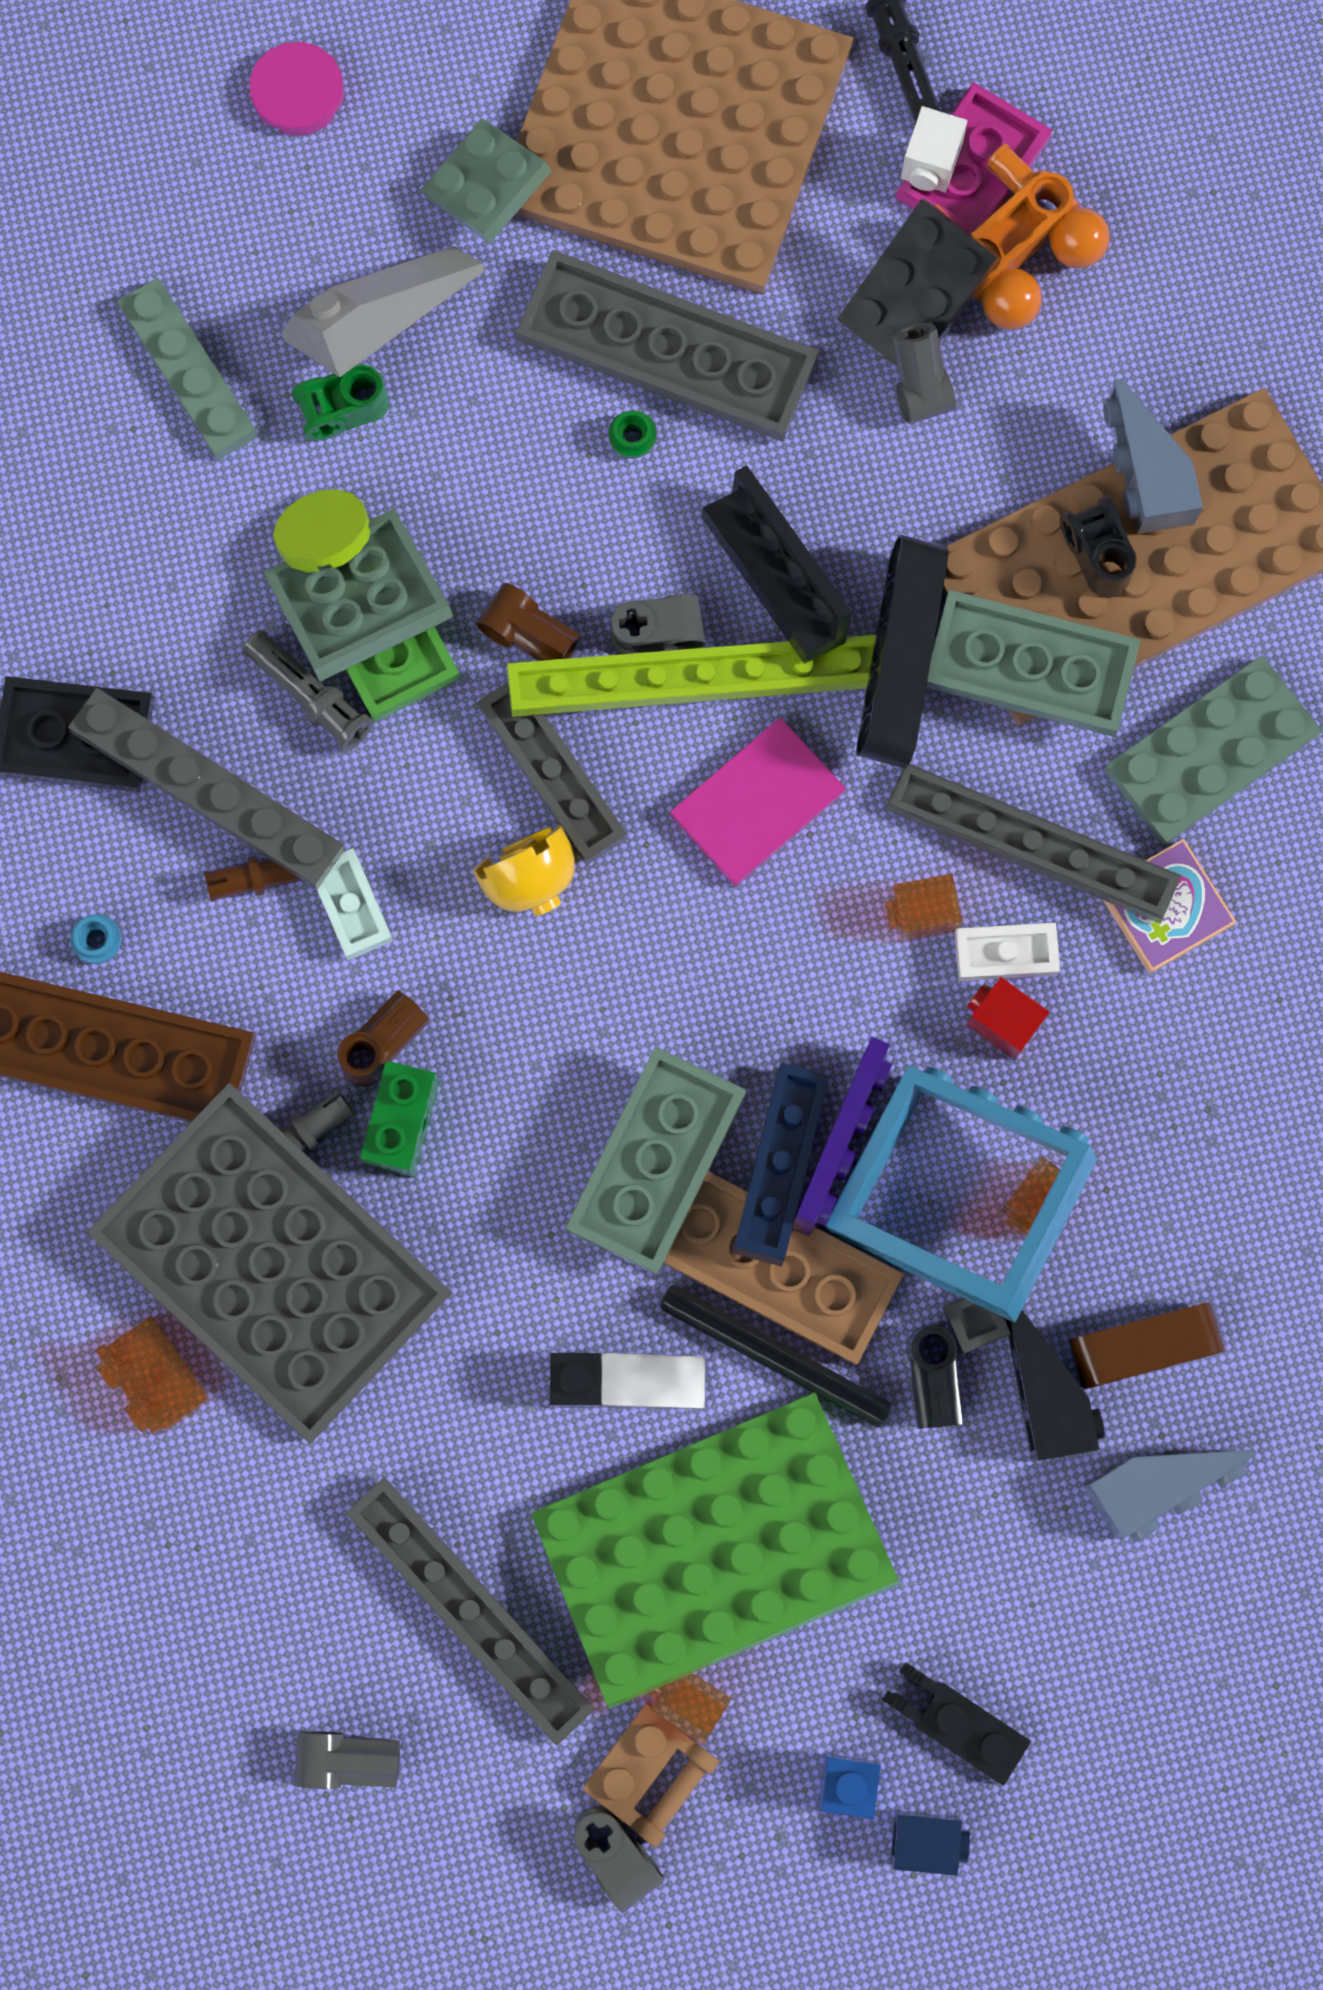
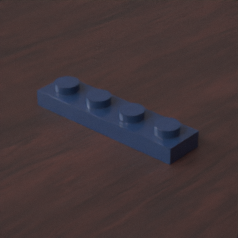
[732,1063,829,1267]

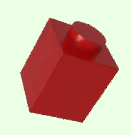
[966,977,1050,1060]

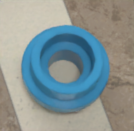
[70,914,122,964]

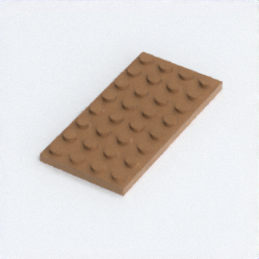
[942,387,1323,727]

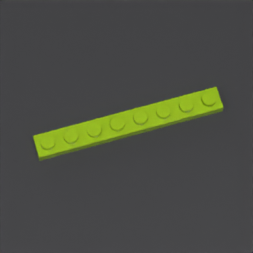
[507,635,876,717]

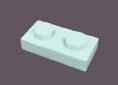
[317,848,393,960]

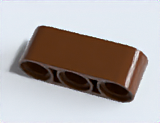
[1069,1302,1225,1390]

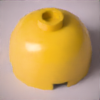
[472,825,575,916]

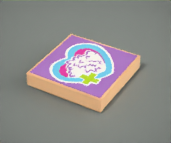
[1103,839,1236,975]

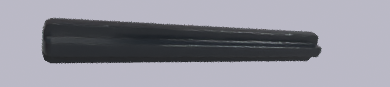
[660,1285,892,1427]

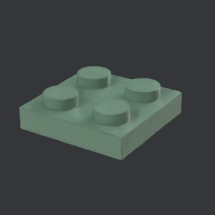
[420,118,552,244]

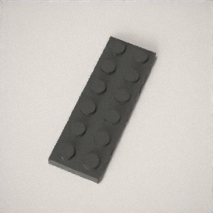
[516,249,819,442]

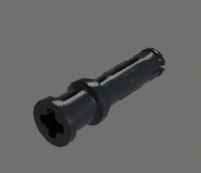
[864,0,941,124]

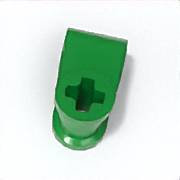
[291,364,389,441]

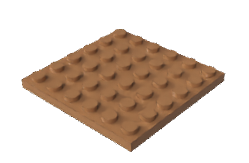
[515,0,854,295]

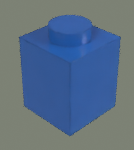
[818,1753,881,1819]

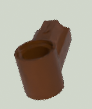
[475,583,580,661]
[337,990,430,1087]

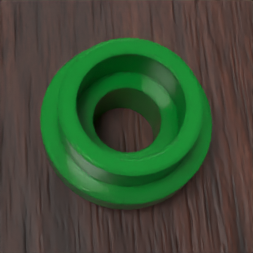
[608,410,656,459]

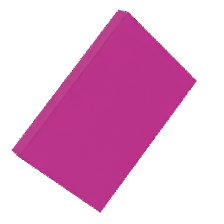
[896,82,1053,232]
[670,717,846,887]

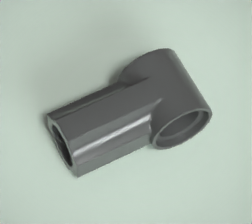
[893,321,956,425]
[294,1731,400,1789]

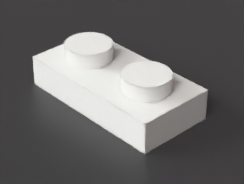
[955,923,1060,981]

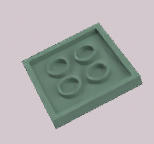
[263,509,453,682]

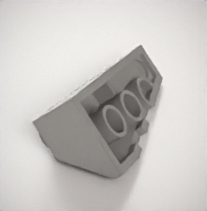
[281,246,485,378]

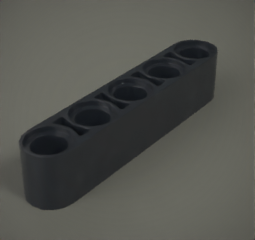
[856,534,949,769]

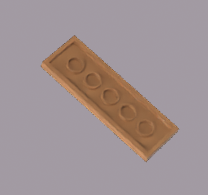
[663,1171,904,1366]

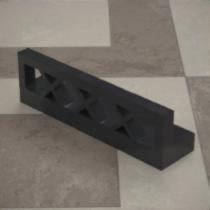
[702,466,852,664]

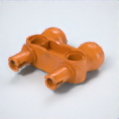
[936,144,1110,330]

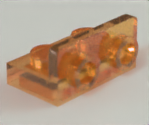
[95,1316,211,1436]

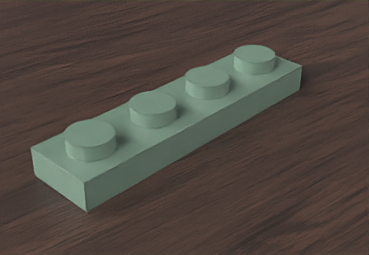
[117,277,258,461]

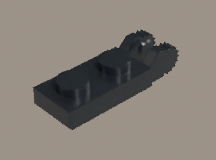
[882,1662,1031,1786]

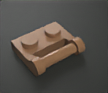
[582,1703,721,1848]

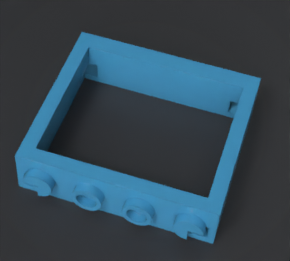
[826,1065,1097,1323]

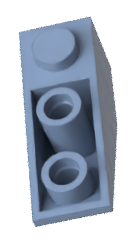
[1103,378,1203,534]
[1083,1450,1255,1543]

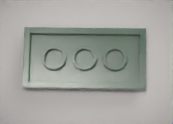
[926,590,1141,737]
[1104,655,1323,847]
[565,1046,747,1276]

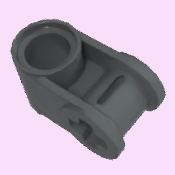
[610,593,706,655]
[574,1806,665,1913]

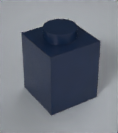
[890,1810,970,1876]

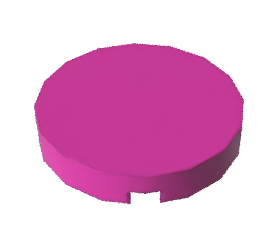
[250,42,344,136]

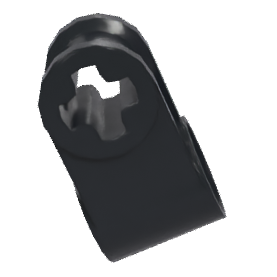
[1060,496,1137,598]

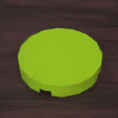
[273,489,371,572]

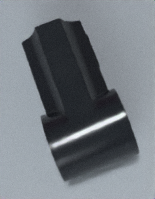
[905,1326,962,1429]

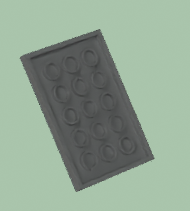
[86,1083,453,1444]

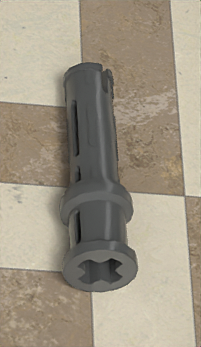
[242,630,374,753]

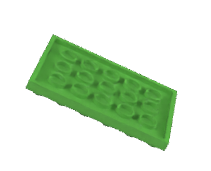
[531,1393,899,1709]

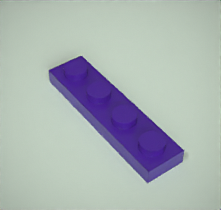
[792,1036,892,1236]

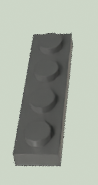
[477,682,627,866]

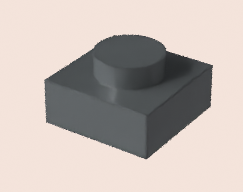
[942,1298,1010,1355]

